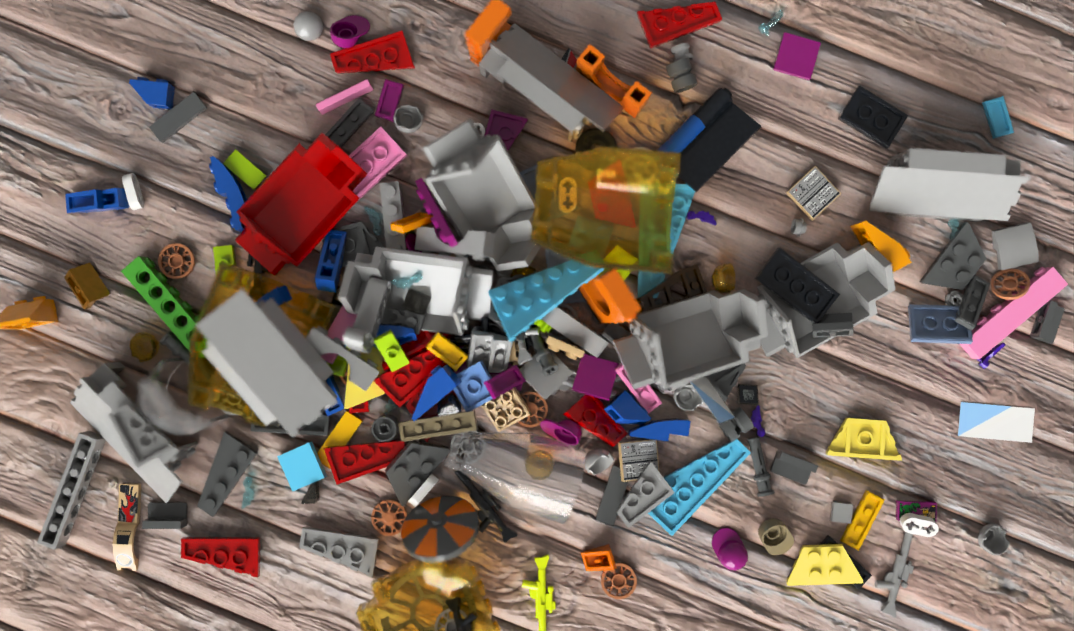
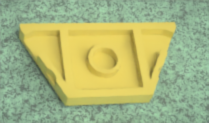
[344,346,386,409]
[826,418,902,461]
[786,544,863,586]

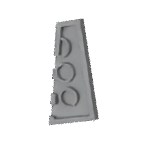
[299,527,379,578]

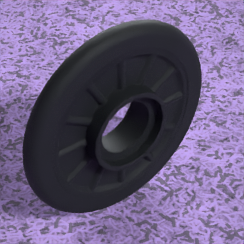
[576,128,617,170]

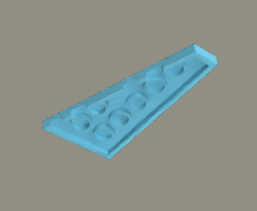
[637,183,695,299]
[488,251,604,343]
[648,439,751,536]

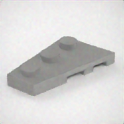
[108,404,176,468]
[616,461,675,528]

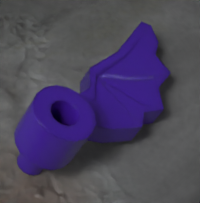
[686,211,717,226]
[977,342,1006,369]
[750,405,765,437]

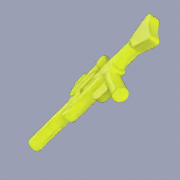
[522,554,556,631]

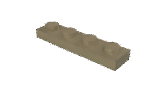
[398,410,478,442]

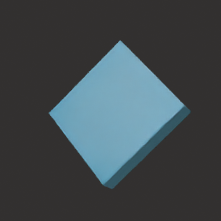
[277,441,327,492]

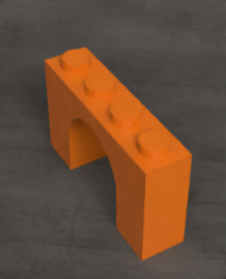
[465,0,511,66]
[576,44,652,118]
[578,268,641,324]

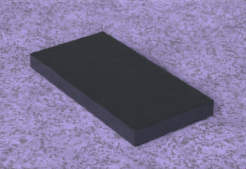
[755,248,840,324]

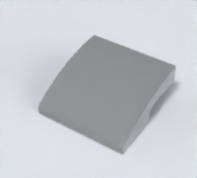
[992,222,1039,270]
[467,331,513,373]
[519,347,573,400]

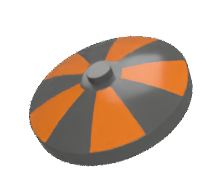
[401,496,479,562]

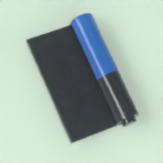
[654,88,761,192]

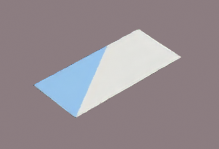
[690,376,735,424]
[958,402,1035,443]

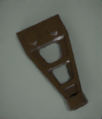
[635,264,707,314]

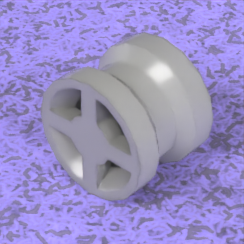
[670,43,693,62]

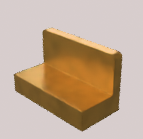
[64,263,110,310]

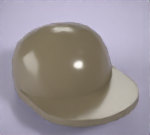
[758,518,794,555]

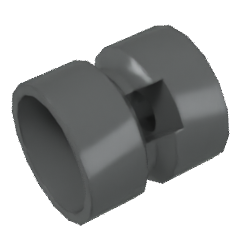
[666,58,698,93]
[717,407,754,443]
[371,414,399,442]

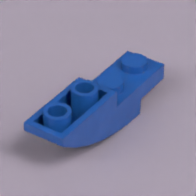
[209,156,248,232]

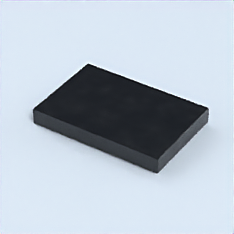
[838,86,908,149]

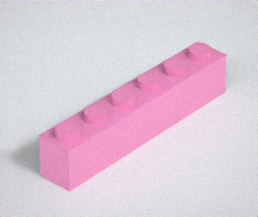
[960,267,1068,359]

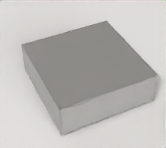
[830,501,853,524]

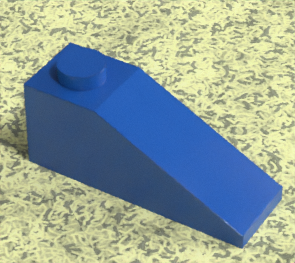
[315,230,347,293]
[412,364,462,421]

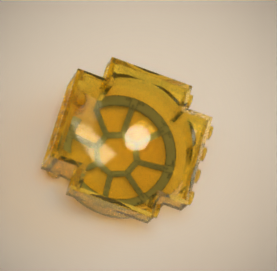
[356,560,501,631]

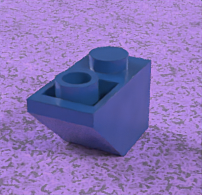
[129,77,175,110]
[604,390,651,425]

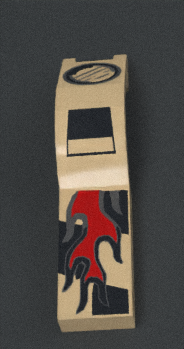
[113,483,141,571]

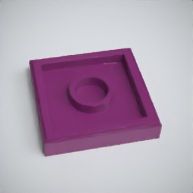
[773,32,821,80]
[572,354,619,401]

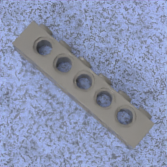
[37,431,106,550]

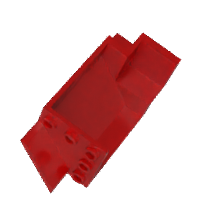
[235,133,367,276]

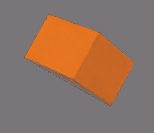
[581,544,617,571]

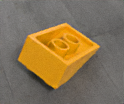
[850,220,911,272]
[0,296,58,329]

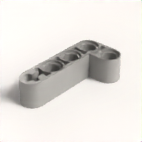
[343,277,391,353]
[542,305,609,358]

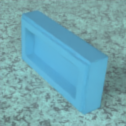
[982,96,1014,139]

